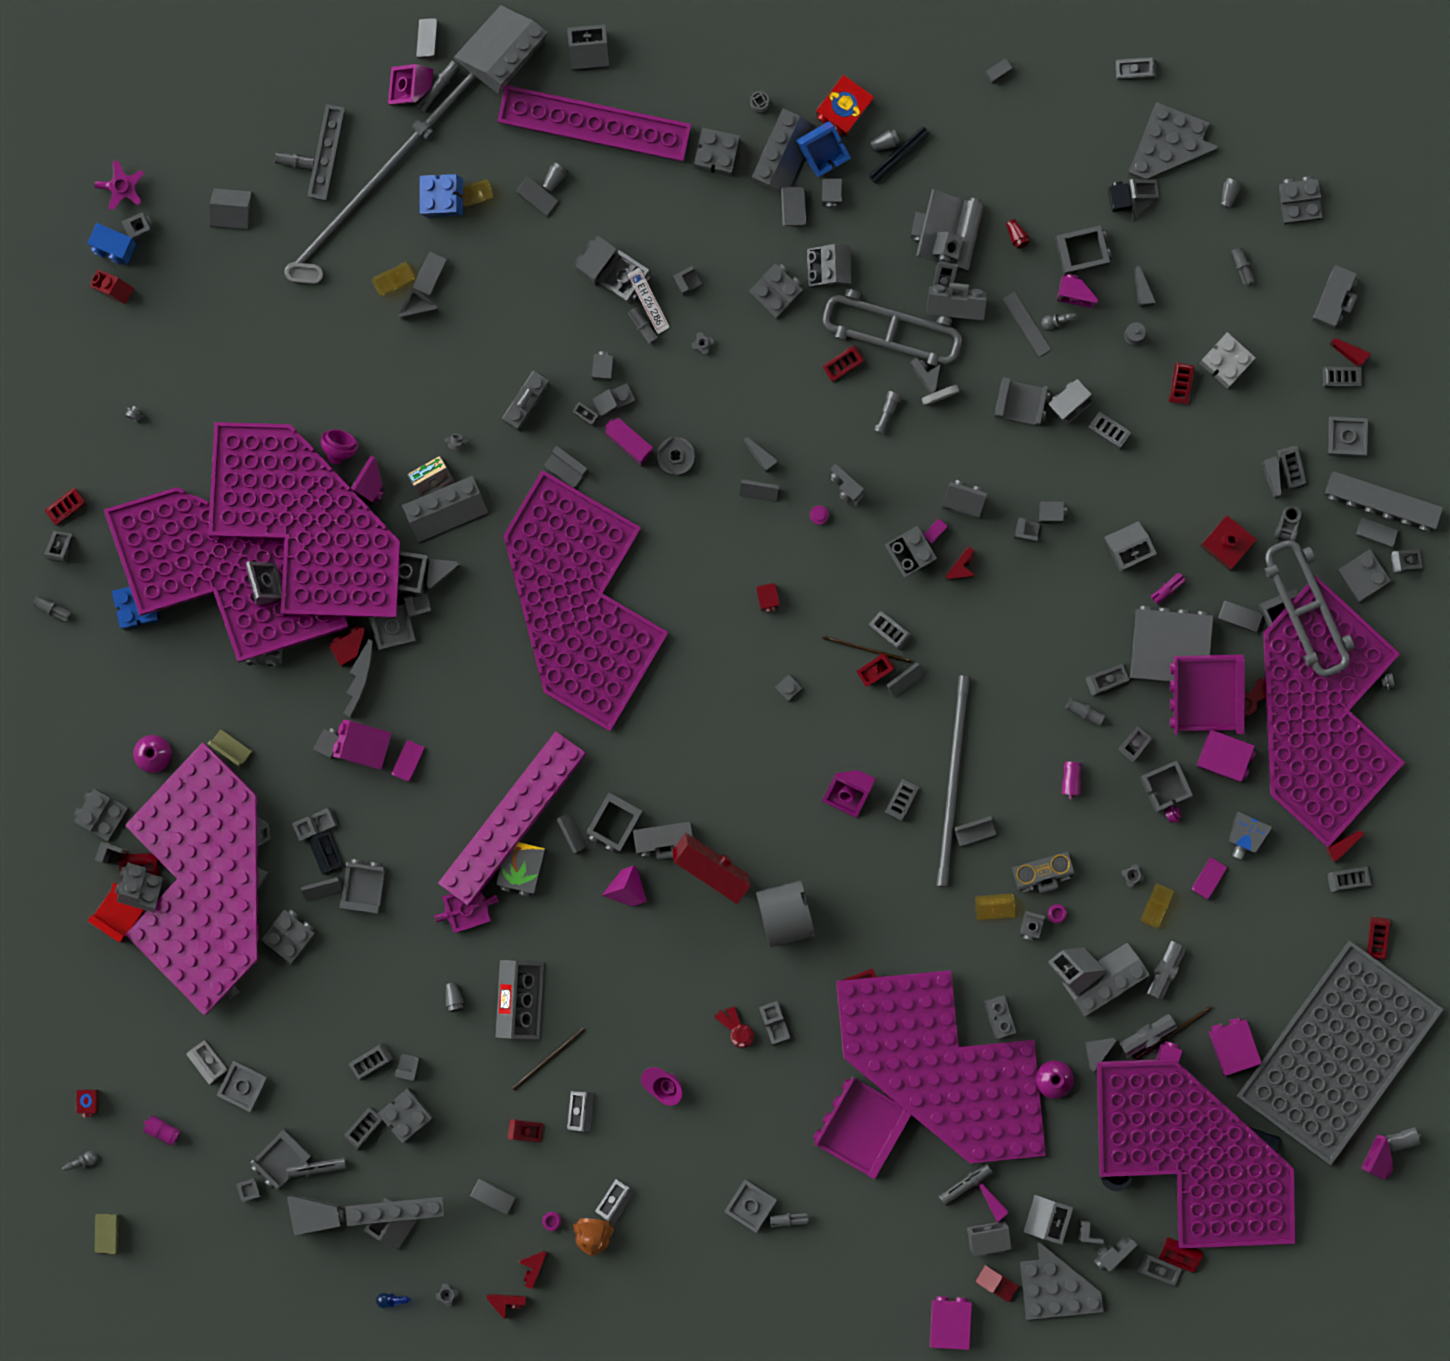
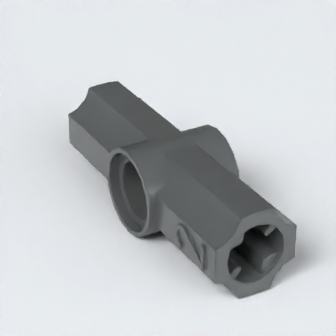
[1147,941,1186,1000]
[1119,1014,1177,1057]

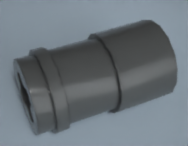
[1124,322,1146,345]
[1386,1127,1422,1154]

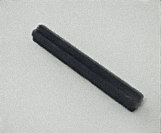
[869,126,929,183]

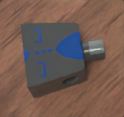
[1229,812,1272,860]

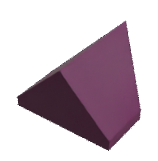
[601,865,647,906]

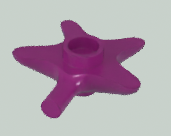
[95,161,144,210]

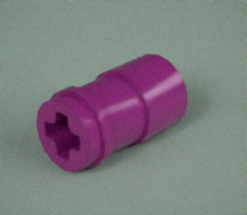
[1061,762,1082,799]
[143,1115,181,1146]

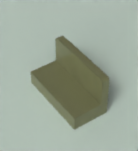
[208,729,252,767]
[95,1214,119,1254]

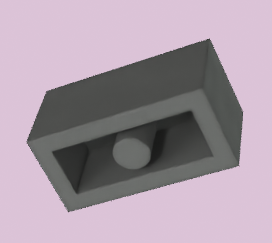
[985,58,1012,83]
[572,402,599,426]

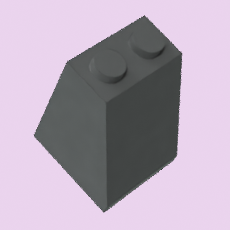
[287,1194,346,1235]

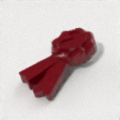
[1244,677,1266,716]
[714,1006,754,1048]

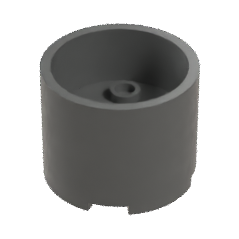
[756,880,815,948]

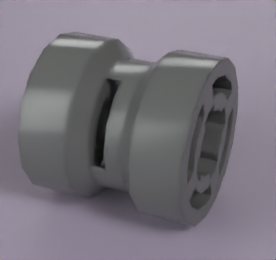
[750,91,769,113]

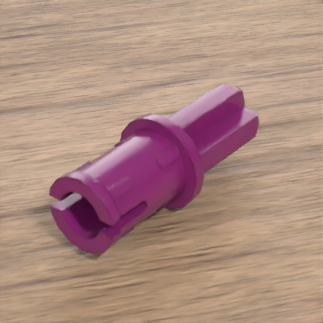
[1150,573,1186,605]

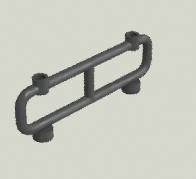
[822,289,962,367]
[1264,540,1355,677]

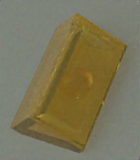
[975,894,1015,920]

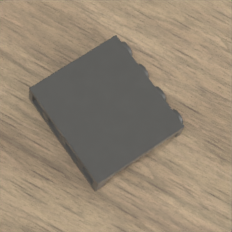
[1129,606,1213,682]

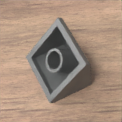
[210,188,252,230]
[246,561,282,606]

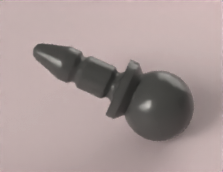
[1041,313,1077,331]
[62,1151,98,1171]

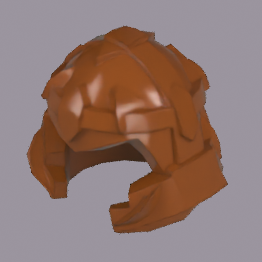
[573,1218,614,1256]

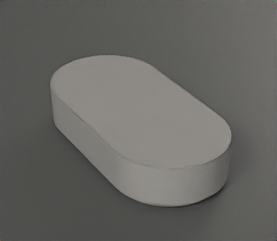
[284,262,323,284]
[922,385,959,406]

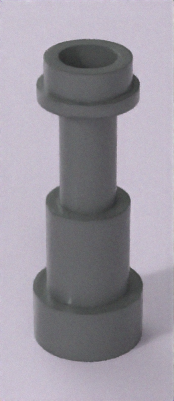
[874,391,902,435]

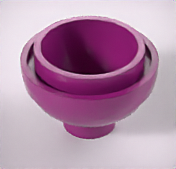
[320,429,359,464]
[133,735,172,773]
[1036,1060,1074,1099]

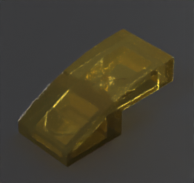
[454,179,493,208]
[371,262,416,296]
[1140,883,1174,929]

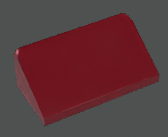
[118,853,159,876]
[1159,1237,1203,1273]

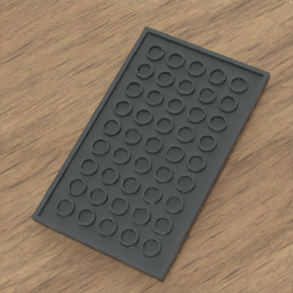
[1236,941,1444,1165]

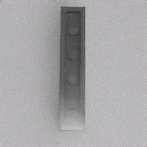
[307,104,345,201]
[345,1196,445,1226]

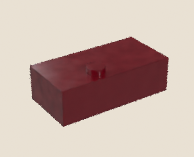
[672,833,751,904]

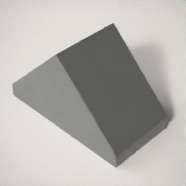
[44,530,72,563]
[427,559,460,590]
[1085,1038,1117,1072]

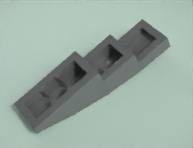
[343,640,374,718]

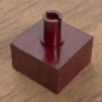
[1200,515,1257,570]

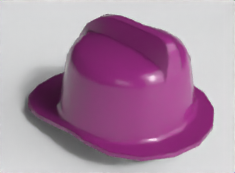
[641,1067,682,1106]

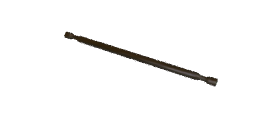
[822,635,912,663]
[1133,1006,1212,1060]
[512,1027,585,1090]

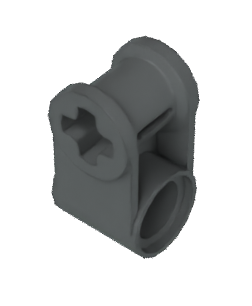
[1274,506,1301,541]

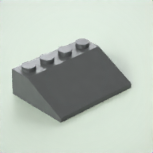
[453,5,548,93]

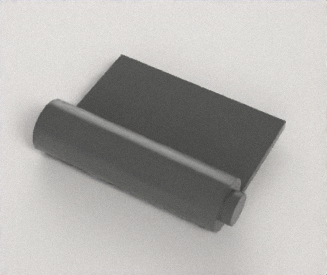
[916,189,984,272]

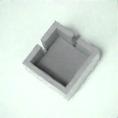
[1199,332,1255,389]

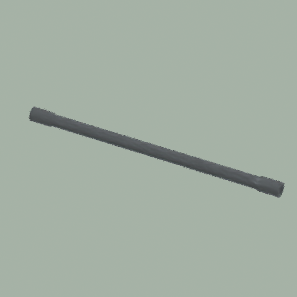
[936,675,970,887]

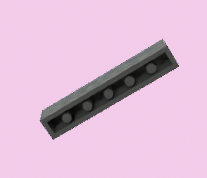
[1324,471,1443,533]

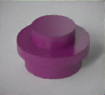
[810,505,829,525]
[1165,805,1182,823]
[1048,904,1067,923]
[542,1211,561,1231]

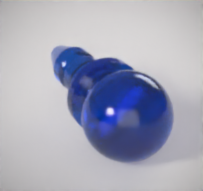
[376,1293,411,1308]

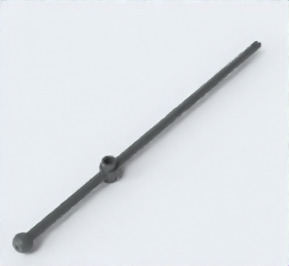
[295,73,476,263]

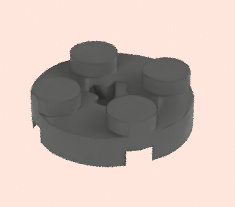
[657,437,695,476]

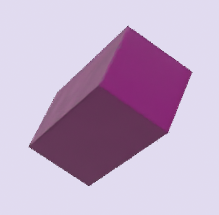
[923,519,948,545]

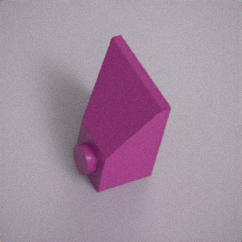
[388,64,434,105]
[1057,274,1098,309]
[351,456,384,504]
[822,770,876,818]
[1361,1134,1393,1180]

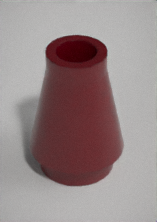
[1006,219,1030,249]

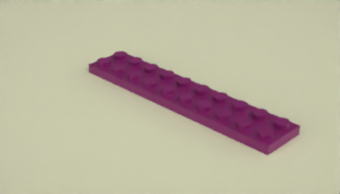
[497,85,691,162]
[438,731,587,906]

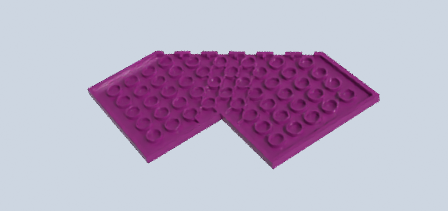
[208,422,400,618]
[503,470,668,731]
[104,487,348,663]
[1263,576,1405,848]
[125,742,259,1015]
[836,970,1046,1163]
[1097,1059,1295,1248]

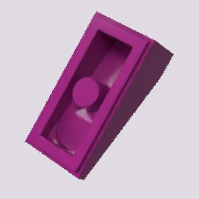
[391,740,425,782]
[1190,857,1227,900]
[979,1183,1008,1222]

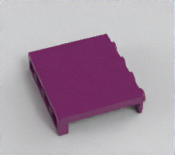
[1170,655,1245,735]
[812,1077,911,1179]

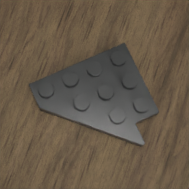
[1128,102,1217,179]
[1020,1242,1103,1320]

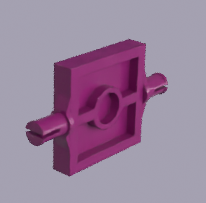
[434,892,499,933]

